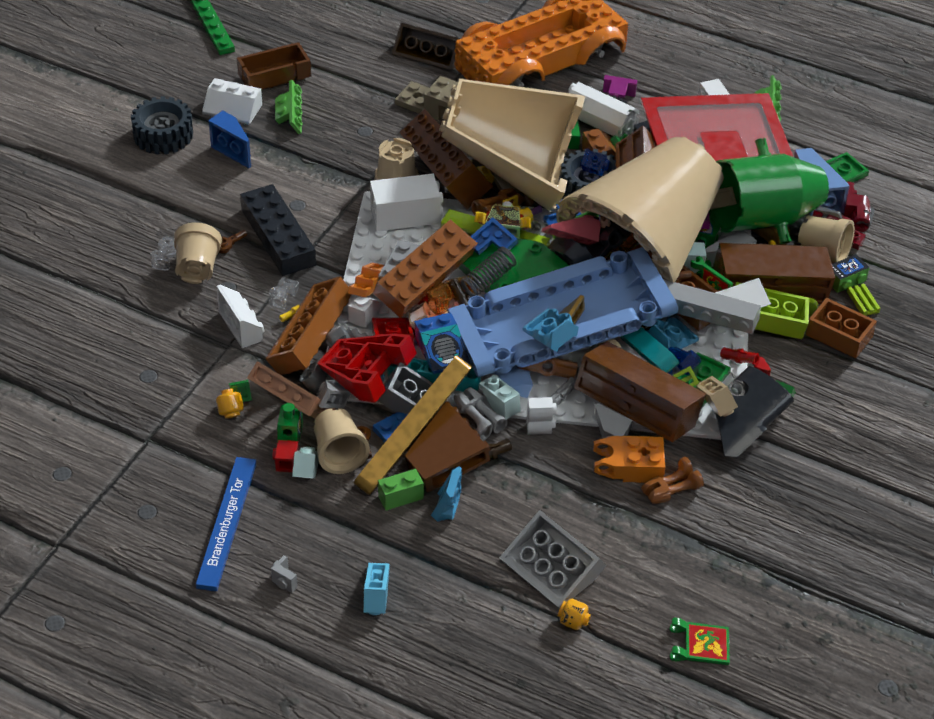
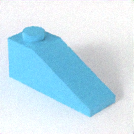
[364,563,390,615]

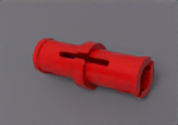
[720,347,760,365]

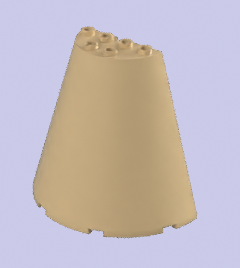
[439,79,585,212]
[556,137,724,283]

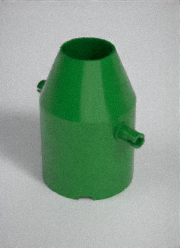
[709,138,829,244]

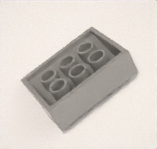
[499,510,606,608]

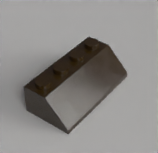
[392,22,461,70]

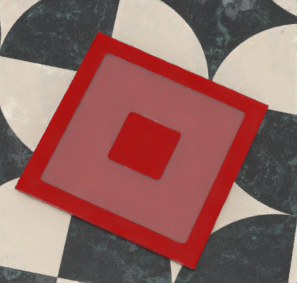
[640,93,794,161]

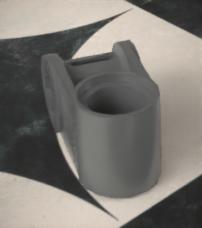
[300,357,328,394]

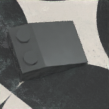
[377,362,446,421]

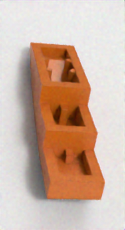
[348,262,384,297]

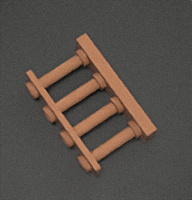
[247,361,336,419]

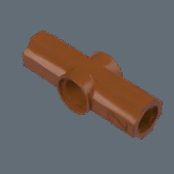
[518,358,578,379]

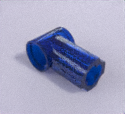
[668,347,702,375]

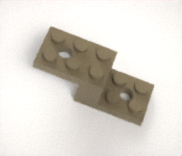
[395,76,458,120]

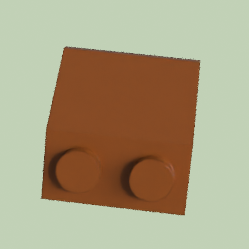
[582,129,616,160]

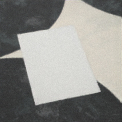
[716,278,771,307]

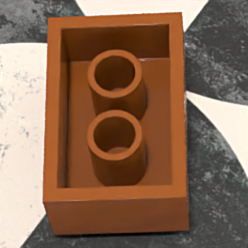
[806,298,877,358]

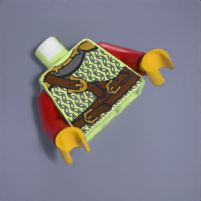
[474,201,531,239]

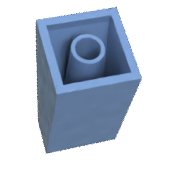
[794,148,850,216]

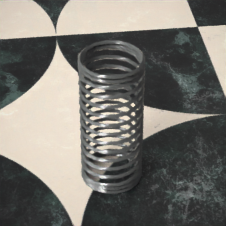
[460,246,517,297]

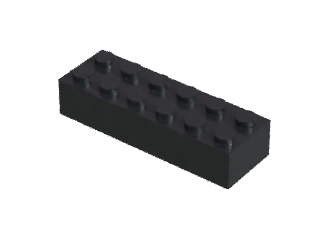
[240,184,316,276]

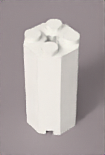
[569,82,640,138]

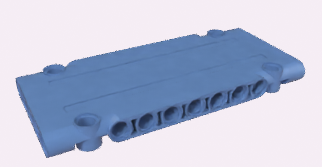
[447,247,678,378]

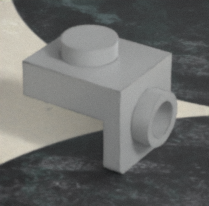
[271,556,297,593]

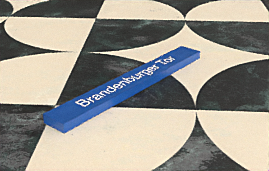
[196,457,256,591]

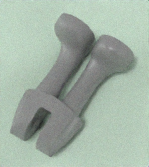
[453,387,507,441]

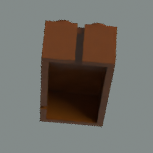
[237,42,311,89]

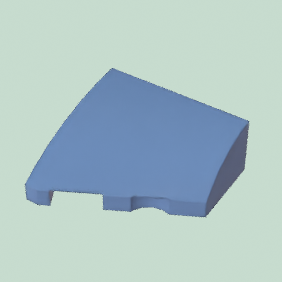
[491,365,533,398]

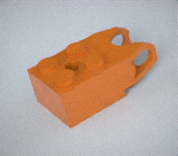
[593,436,665,483]

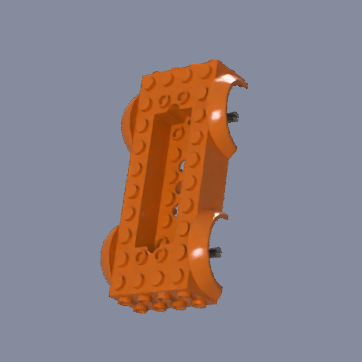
[454,0,628,87]

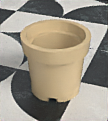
[374,138,419,180]
[798,215,854,263]
[174,223,222,284]
[313,408,370,474]

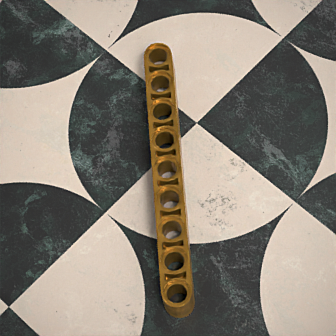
[353,355,472,495]

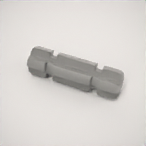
[550,377,576,406]

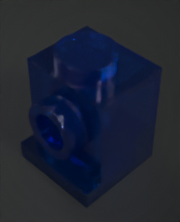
[581,148,609,176]

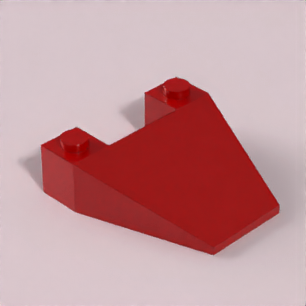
[317,333,417,403]

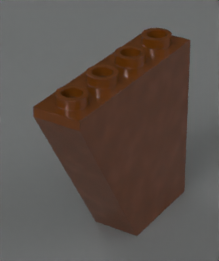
[405,401,490,493]

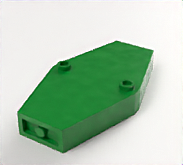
[458,238,569,293]

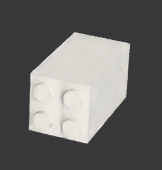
[370,173,443,231]

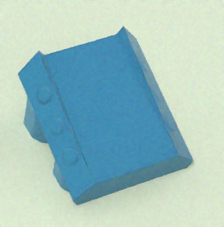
[522,308,579,352]
[647,317,699,353]
[431,466,462,521]

